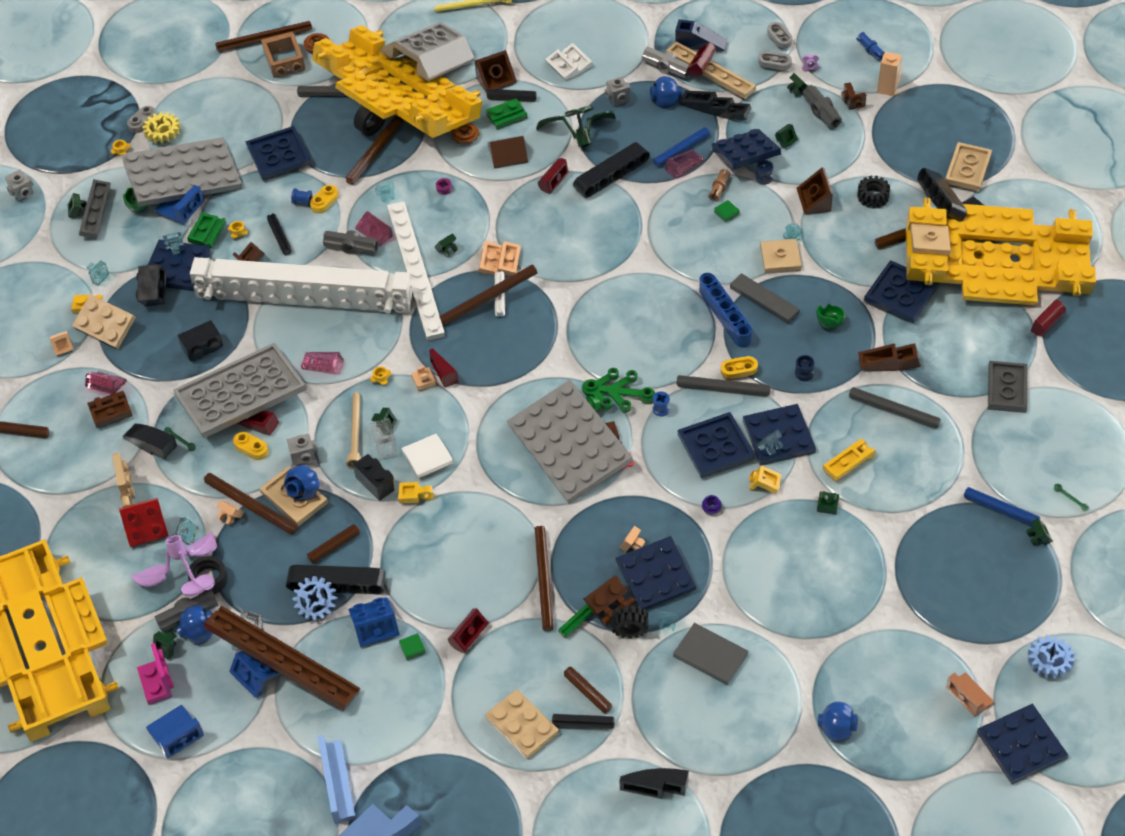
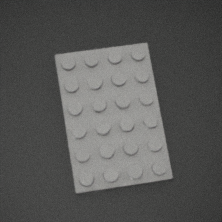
[121,137,242,207]
[173,343,307,438]
[507,380,633,504]

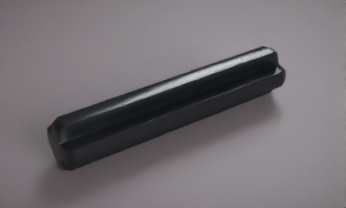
[487,89,537,101]
[267,213,292,255]
[552,714,615,729]

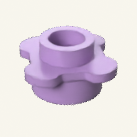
[802,54,819,72]

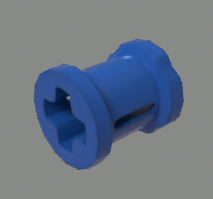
[291,188,313,206]
[653,391,670,417]

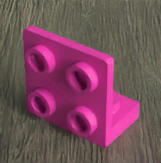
[137,643,174,705]

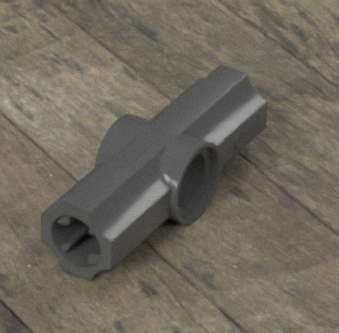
[803,85,842,129]
[323,230,379,254]
[154,590,218,633]

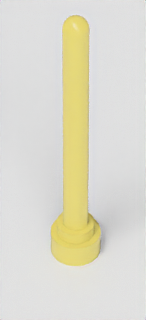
[434,0,512,12]

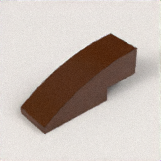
[858,343,921,371]

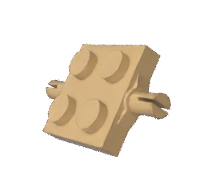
[112,453,135,507]

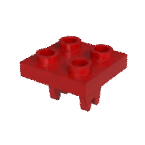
[119,498,169,547]

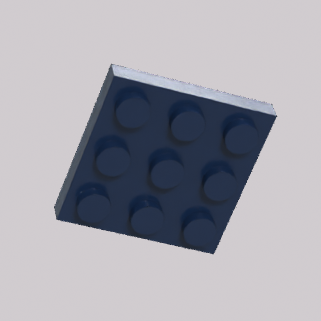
[245,126,311,180]
[712,129,781,170]
[148,239,211,291]
[864,260,939,323]
[743,404,816,466]
[677,412,755,478]
[616,536,696,610]
[977,703,1068,784]

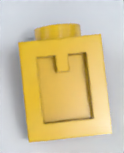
[749,465,782,494]

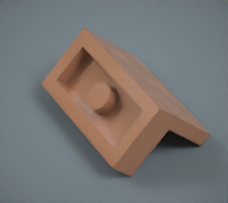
[946,673,993,717]

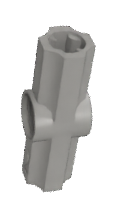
[642,47,690,79]

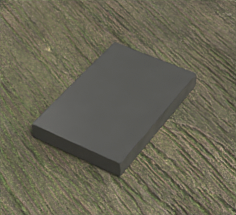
[987,360,1028,413]
[673,622,748,685]

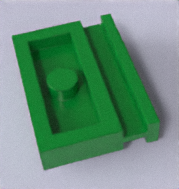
[486,98,527,130]
[187,213,226,248]

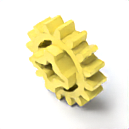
[142,112,181,144]

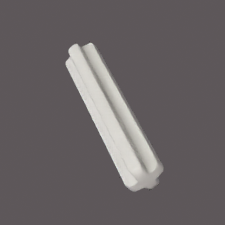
[495,271,505,317]

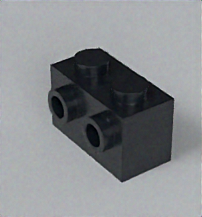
[136,264,166,306]
[178,320,223,361]
[353,454,395,501]

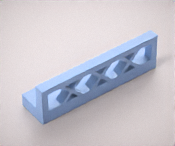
[317,735,356,824]

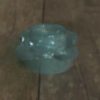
[783,223,803,241]

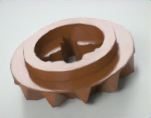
[304,33,330,54]
[451,123,479,145]

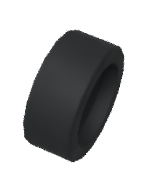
[353,105,385,136]
[188,556,228,595]

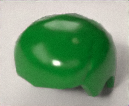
[123,187,148,212]
[816,304,846,329]

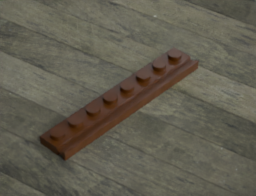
[203,606,360,711]

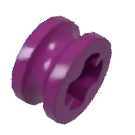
[436,178,452,195]

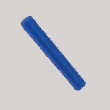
[653,127,710,167]
[964,487,1040,527]

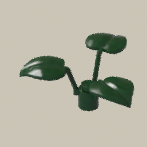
[536,106,616,147]

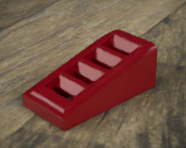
[429,348,458,388]
[236,411,279,435]

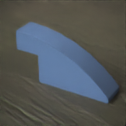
[339,804,421,836]

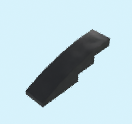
[679,90,752,120]

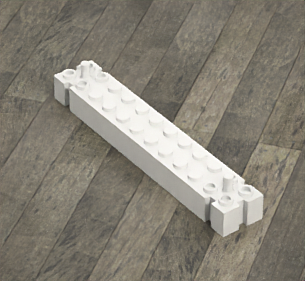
[190,257,413,313]

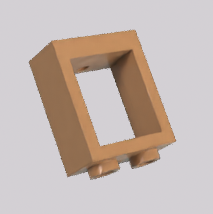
[261,32,305,78]

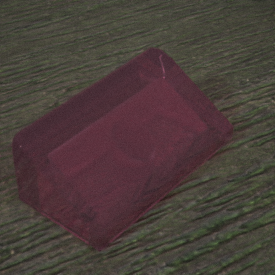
[355,211,393,246]
[85,371,127,394]

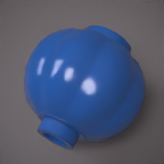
[650,76,682,108]
[284,465,320,501]
[176,605,213,644]
[818,701,858,742]

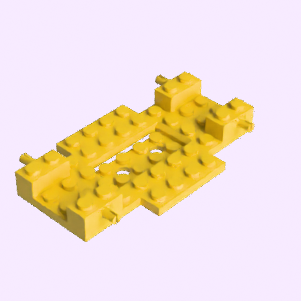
[312,25,483,138]
[906,198,1096,306]
[0,539,119,743]

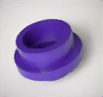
[702,495,722,514]

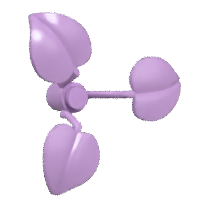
[131,531,217,596]

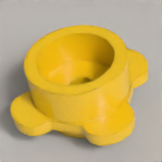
[111,140,131,156]
[228,221,248,239]
[370,366,392,385]

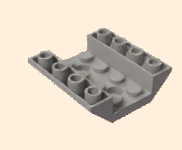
[380,22,474,81]

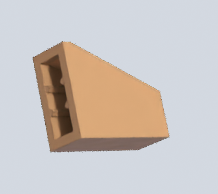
[877,52,902,96]

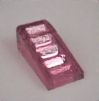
[665,150,704,178]
[301,352,344,374]

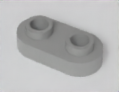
[767,22,793,49]
[758,51,792,70]
[127,106,157,133]

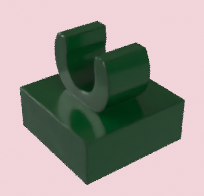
[787,73,807,96]
[774,124,798,148]
[67,193,87,219]
[434,233,458,257]
[371,408,397,434]
[817,491,839,515]
[1026,518,1053,545]
[153,631,177,659]

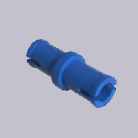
[856,32,885,61]

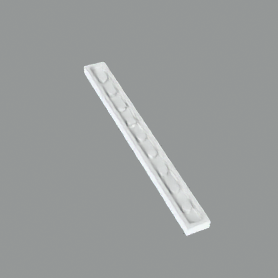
[387,202,445,341]

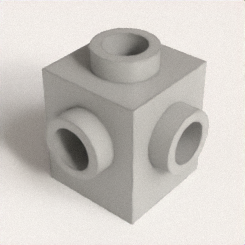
[605,77,631,107]
[5,169,34,201]
[286,433,318,465]

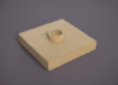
[910,223,951,255]
[760,239,801,273]

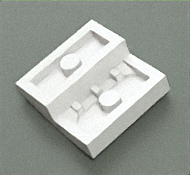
[545,43,594,80]
[401,434,453,478]

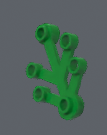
[582,368,655,413]

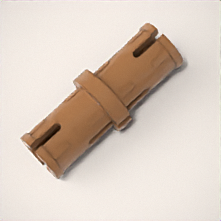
[708,169,730,202]

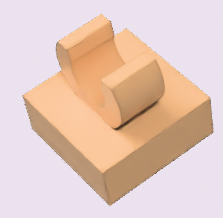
[49,331,74,356]
[411,366,436,391]
[216,501,244,525]
[619,526,645,553]

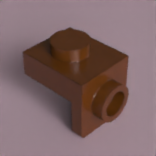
[841,82,867,110]
[232,242,265,262]

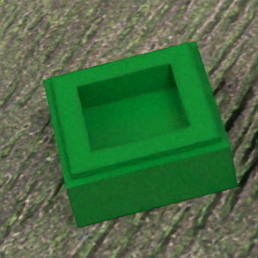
[714,200,739,222]
[399,633,426,660]

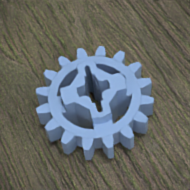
[292,576,338,621]
[1028,635,1075,679]

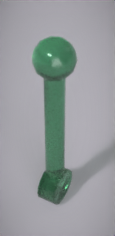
[164,427,195,451]
[1054,484,1089,511]

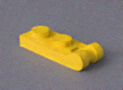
[823,439,876,482]

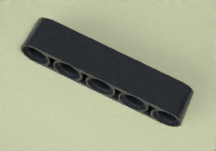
[573,142,650,198]
[917,168,967,221]
[286,565,386,594]

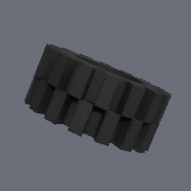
[857,175,890,209]
[611,605,648,639]

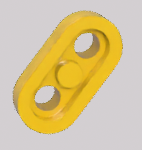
[310,185,339,213]
[720,356,758,379]
[233,432,268,460]

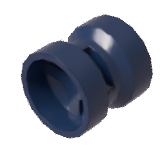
[755,160,773,185]
[795,355,815,381]

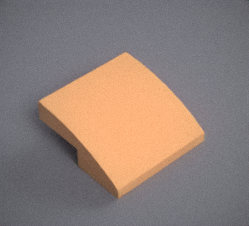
[478,241,521,276]

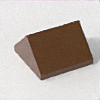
[475,50,517,93]
[487,136,528,169]
[796,167,833,215]

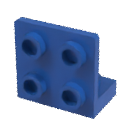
[155,185,204,224]
[348,597,400,647]
[229,651,282,698]
[146,705,204,759]

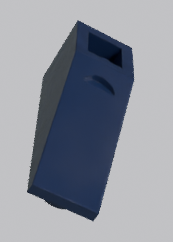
[675,19,727,52]

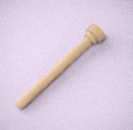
[346,392,362,469]

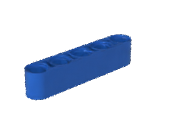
[699,273,752,348]

